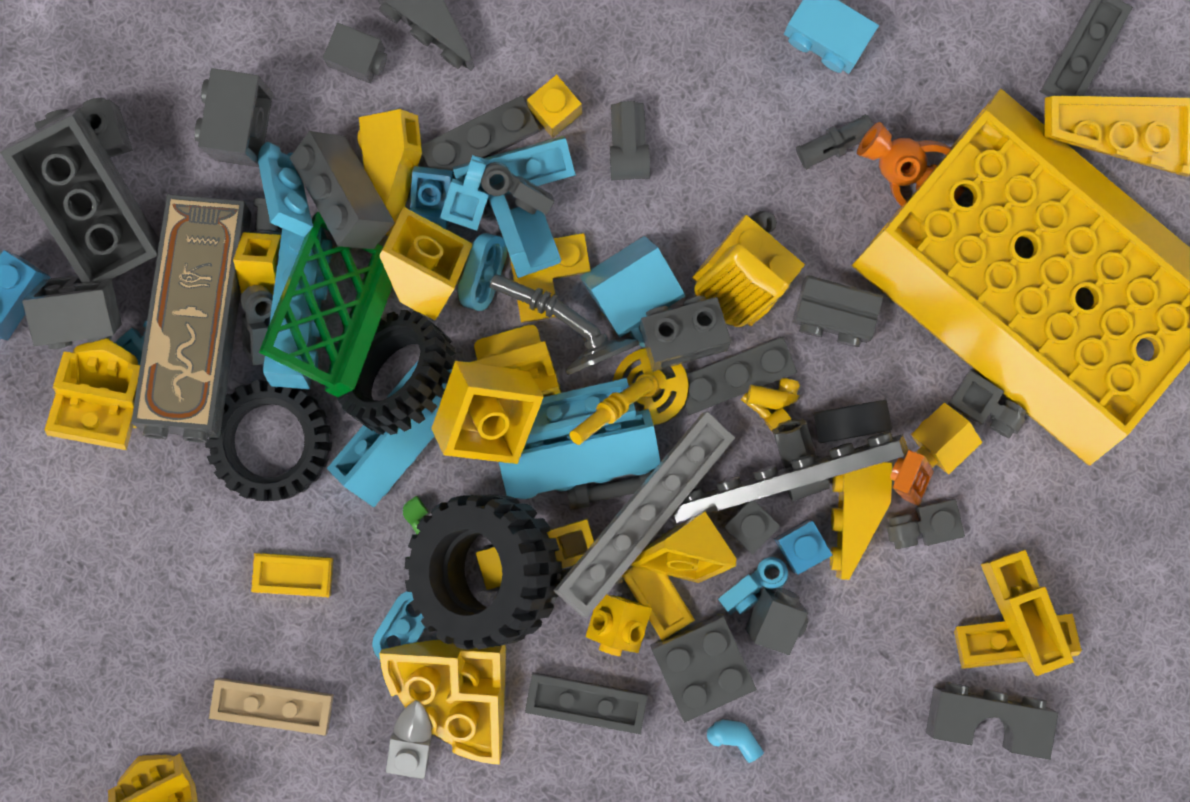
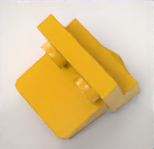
[692,215,805,327]
[470,325,562,397]
[44,338,140,450]
[108,754,198,802]

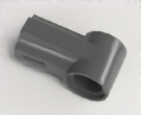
[610,101,650,181]
[772,419,830,501]

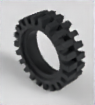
[337,310,456,435]
[205,380,332,501]

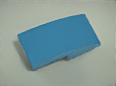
[409,166,453,230]

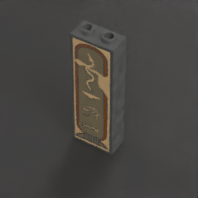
[131,194,252,443]

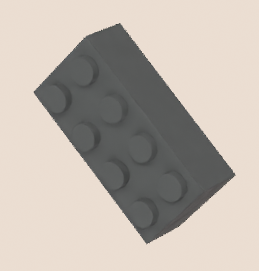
[0,108,160,283]

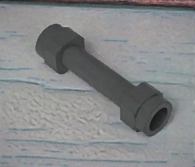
[567,470,654,510]

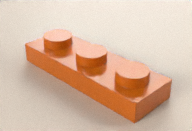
[890,450,934,506]

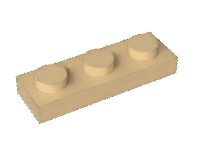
[209,678,334,736]

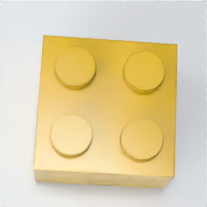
[431,360,544,464]

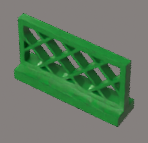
[259,212,392,397]

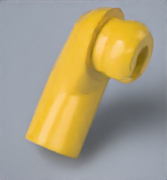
[746,378,800,410]

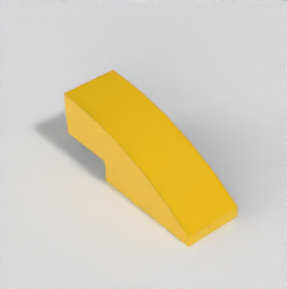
[981,550,1074,676]

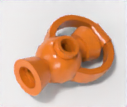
[857,122,965,206]

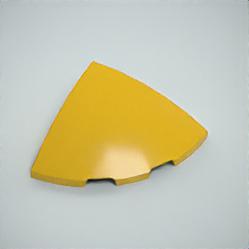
[379,640,506,765]

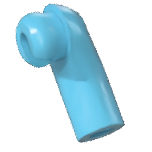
[707,719,764,763]

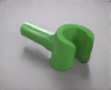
[403,496,429,534]

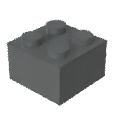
[194,68,273,168]
[650,613,757,723]

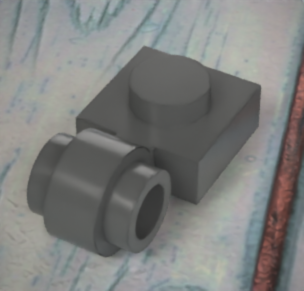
[481,162,555,215]
[241,285,273,365]
[948,371,1026,438]
[886,499,965,549]

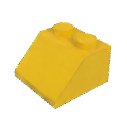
[379,207,473,320]

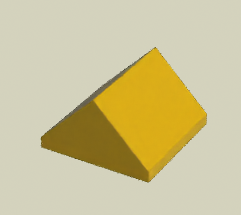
[630,512,737,583]

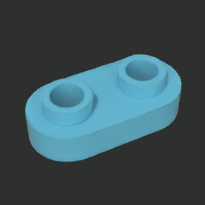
[458,233,507,311]
[372,591,426,659]

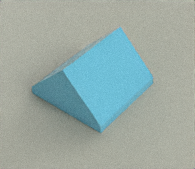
[580,236,685,338]

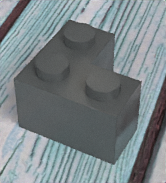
[22,275,122,349]

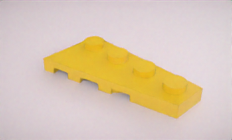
[1044,96,1190,177]

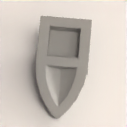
[386,700,432,779]

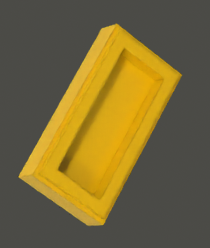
[251,553,333,597]
[622,566,695,641]

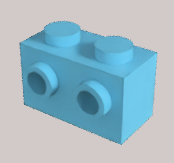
[784,0,879,74]

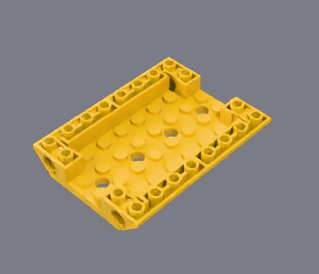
[851,88,1190,465]

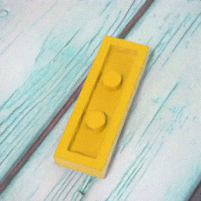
[954,613,1082,669]

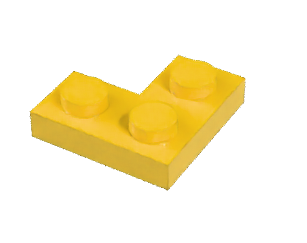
[509,233,591,323]

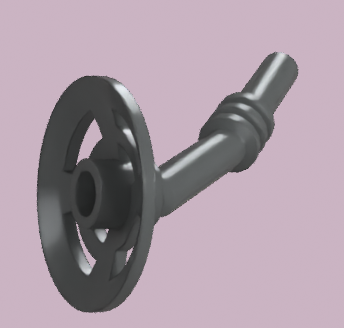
[490,274,640,375]

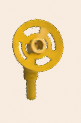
[569,348,689,445]

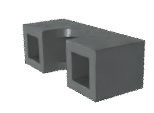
[926,682,1058,760]

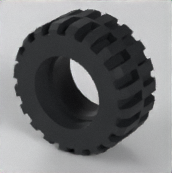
[404,494,562,650]

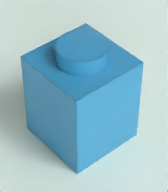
[774,519,832,575]

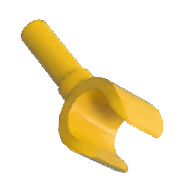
[741,393,791,431]

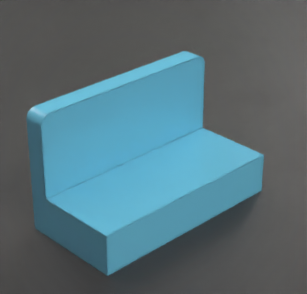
[489,195,561,278]

